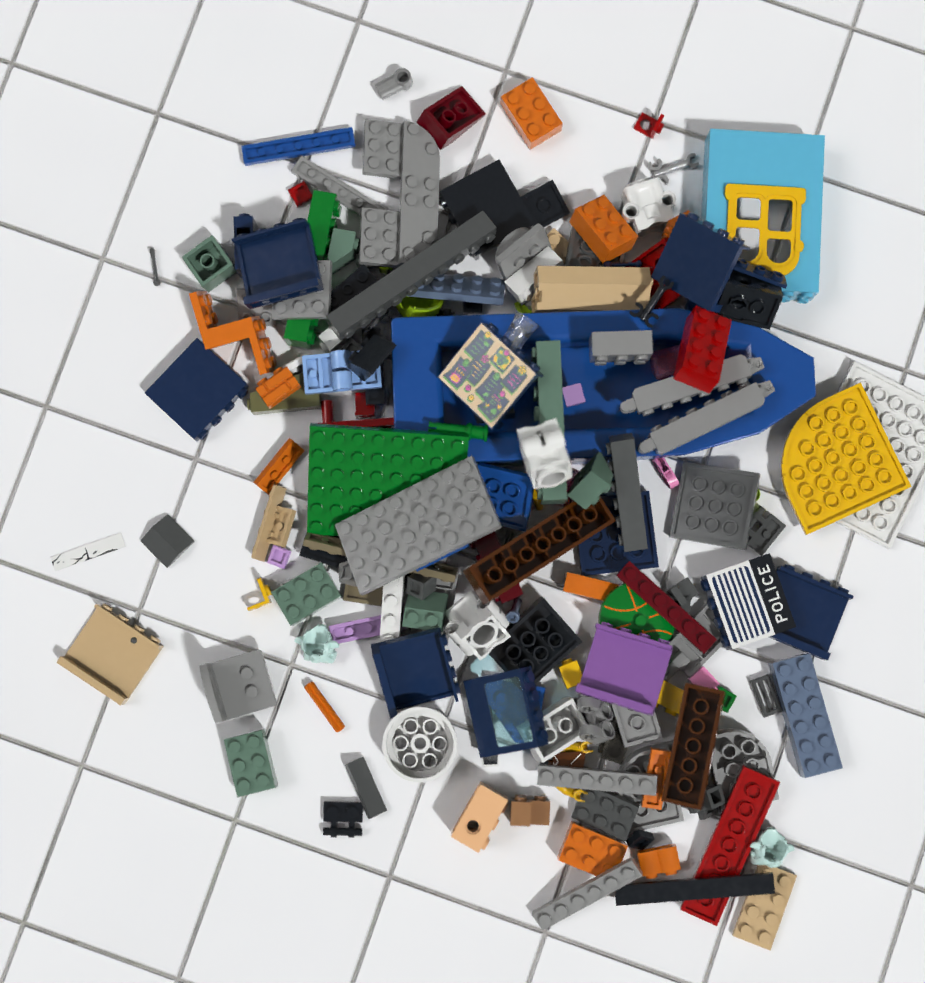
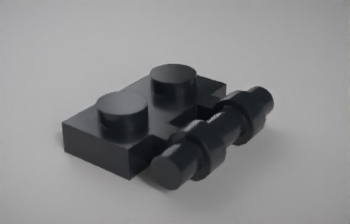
[323,801,363,838]

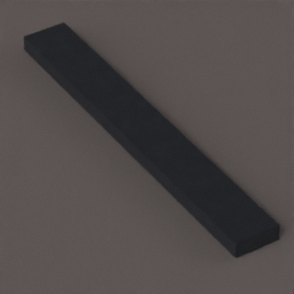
[615,872,775,906]

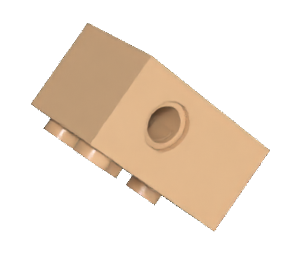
[451,781,509,853]

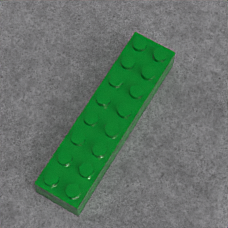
[284,190,342,349]

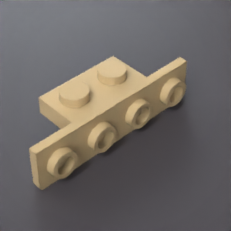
[251,484,296,562]

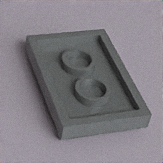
[571,789,640,842]

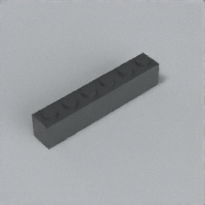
[606,433,648,552]

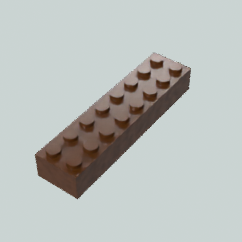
[463,497,616,605]

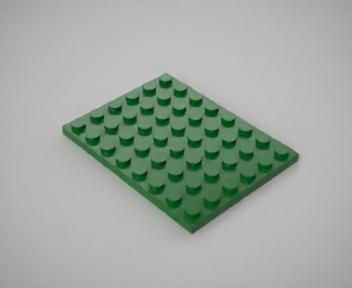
[307,423,469,536]

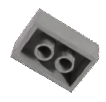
[589,330,653,366]

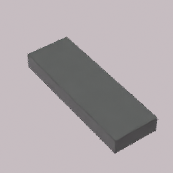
[345,756,387,819]

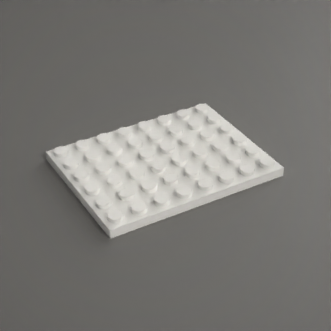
[785,361,925,549]

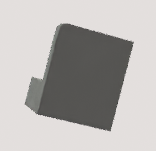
[407,573,437,600]

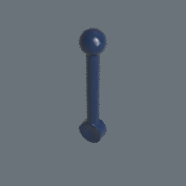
[603,260,643,267]

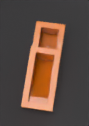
[562,572,619,601]

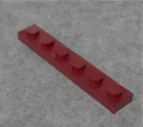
[616,561,717,654]

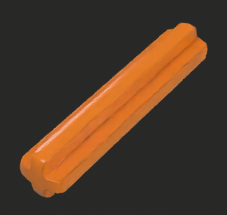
[304,682,345,732]

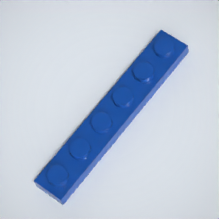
[241,127,356,166]

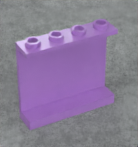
[575,622,673,716]

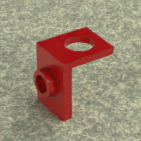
[633,113,665,139]
[355,392,375,419]

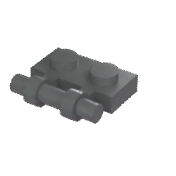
[748,506,786,556]

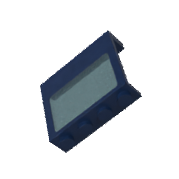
[463,666,549,758]

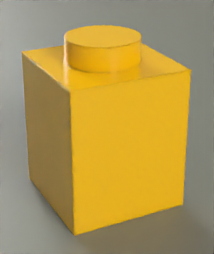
[558,658,583,689]

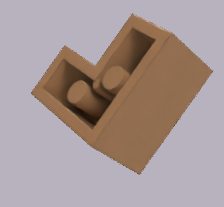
[509,794,550,827]

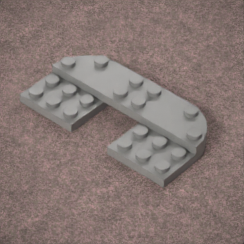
[359,119,440,268]
[617,728,779,833]

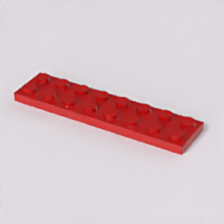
[680,765,781,926]

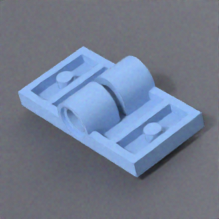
[302,350,382,395]

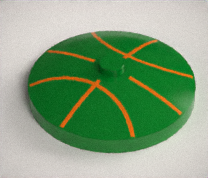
[598,583,675,641]

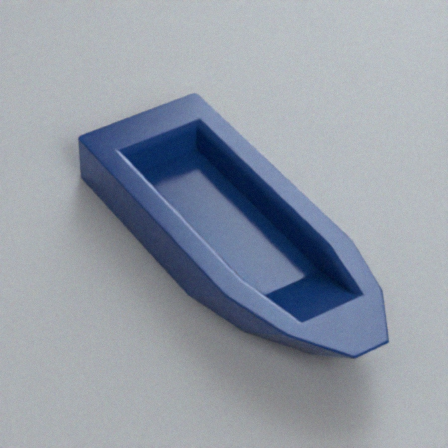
[391,308,816,467]

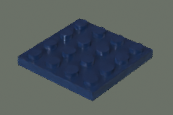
[572,491,659,576]

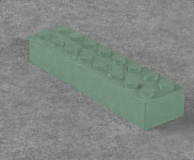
[531,340,567,504]

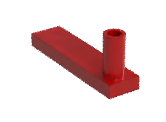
[318,400,394,428]

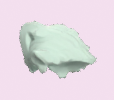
[294,624,340,663]
[750,826,794,868]

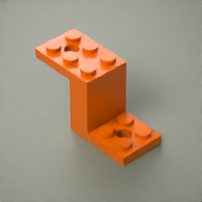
[189,291,277,375]

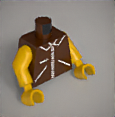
[540,741,594,802]

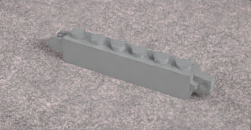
[620,354,764,416]
[638,380,775,455]

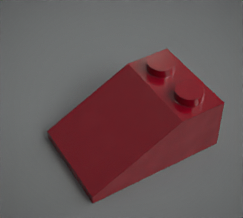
[417,86,486,150]

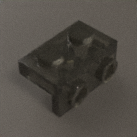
[597,720,627,765]

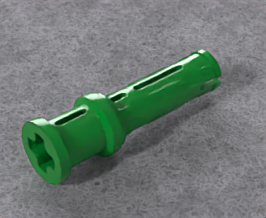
[428,421,489,442]

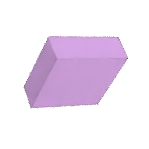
[562,383,586,407]
[266,545,292,569]

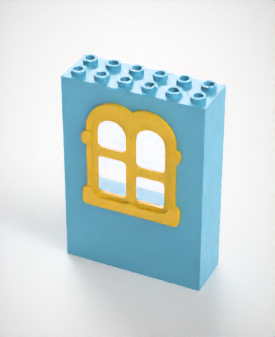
[701,129,825,303]

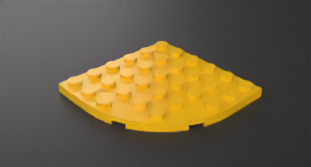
[781,382,912,535]

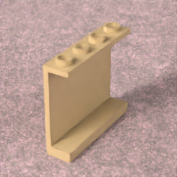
[56,603,164,706]

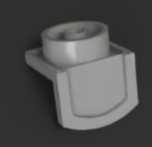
[495,223,565,310]
[199,650,277,724]

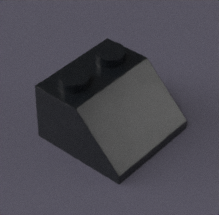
[347,334,397,381]

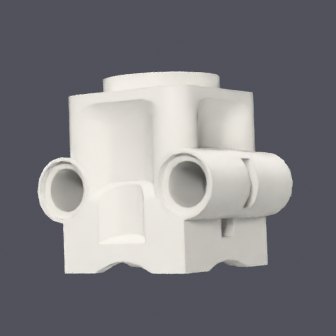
[621,177,677,240]
[517,418,572,489]
[445,591,511,661]

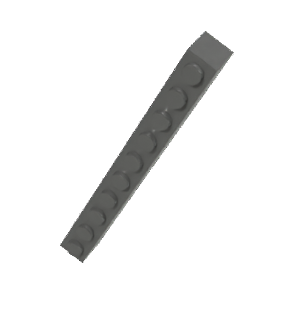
[326,211,497,341]

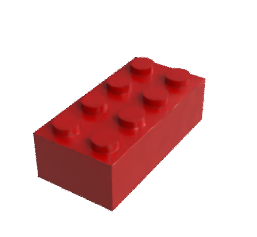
[673,305,732,393]

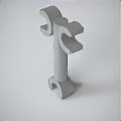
[647,153,699,185]

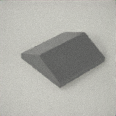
[141,514,195,568]

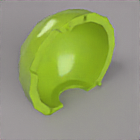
[396,296,443,317]

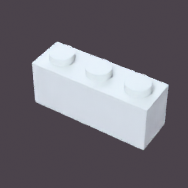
[504,246,564,305]

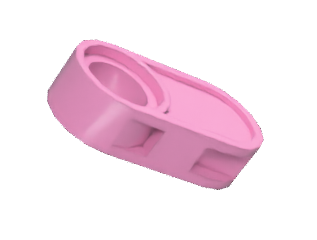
[651,457,679,489]

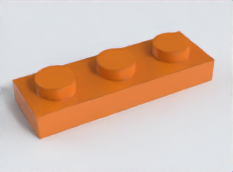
[253,438,305,495]
[641,747,671,810]

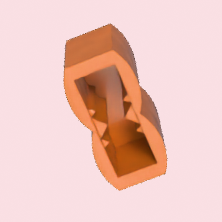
[636,844,681,879]

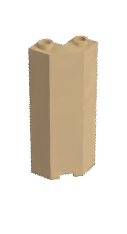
[531,266,653,313]

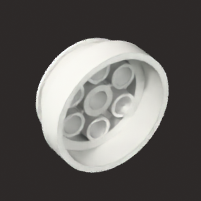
[382,706,457,783]

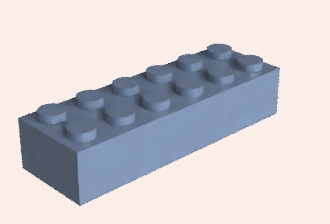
[768,653,843,778]

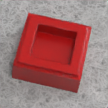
[288,181,312,207]

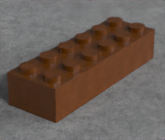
[661,683,726,810]

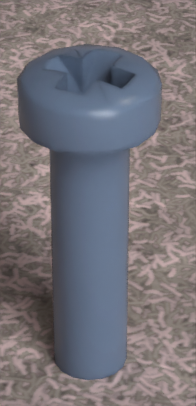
[506,597,522,623]

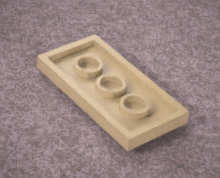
[732,865,797,950]

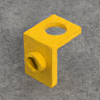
[247,578,272,611]

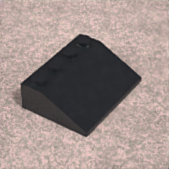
[489,597,583,690]

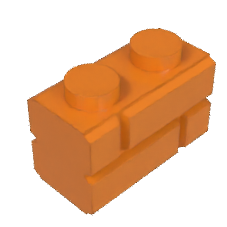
[255,366,301,409]

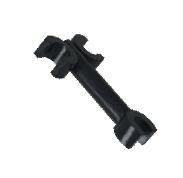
[629,276,674,328]

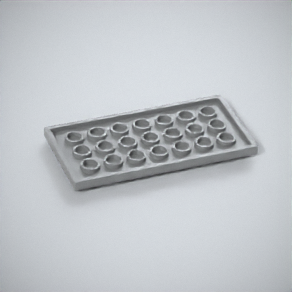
[335,456,502,595]

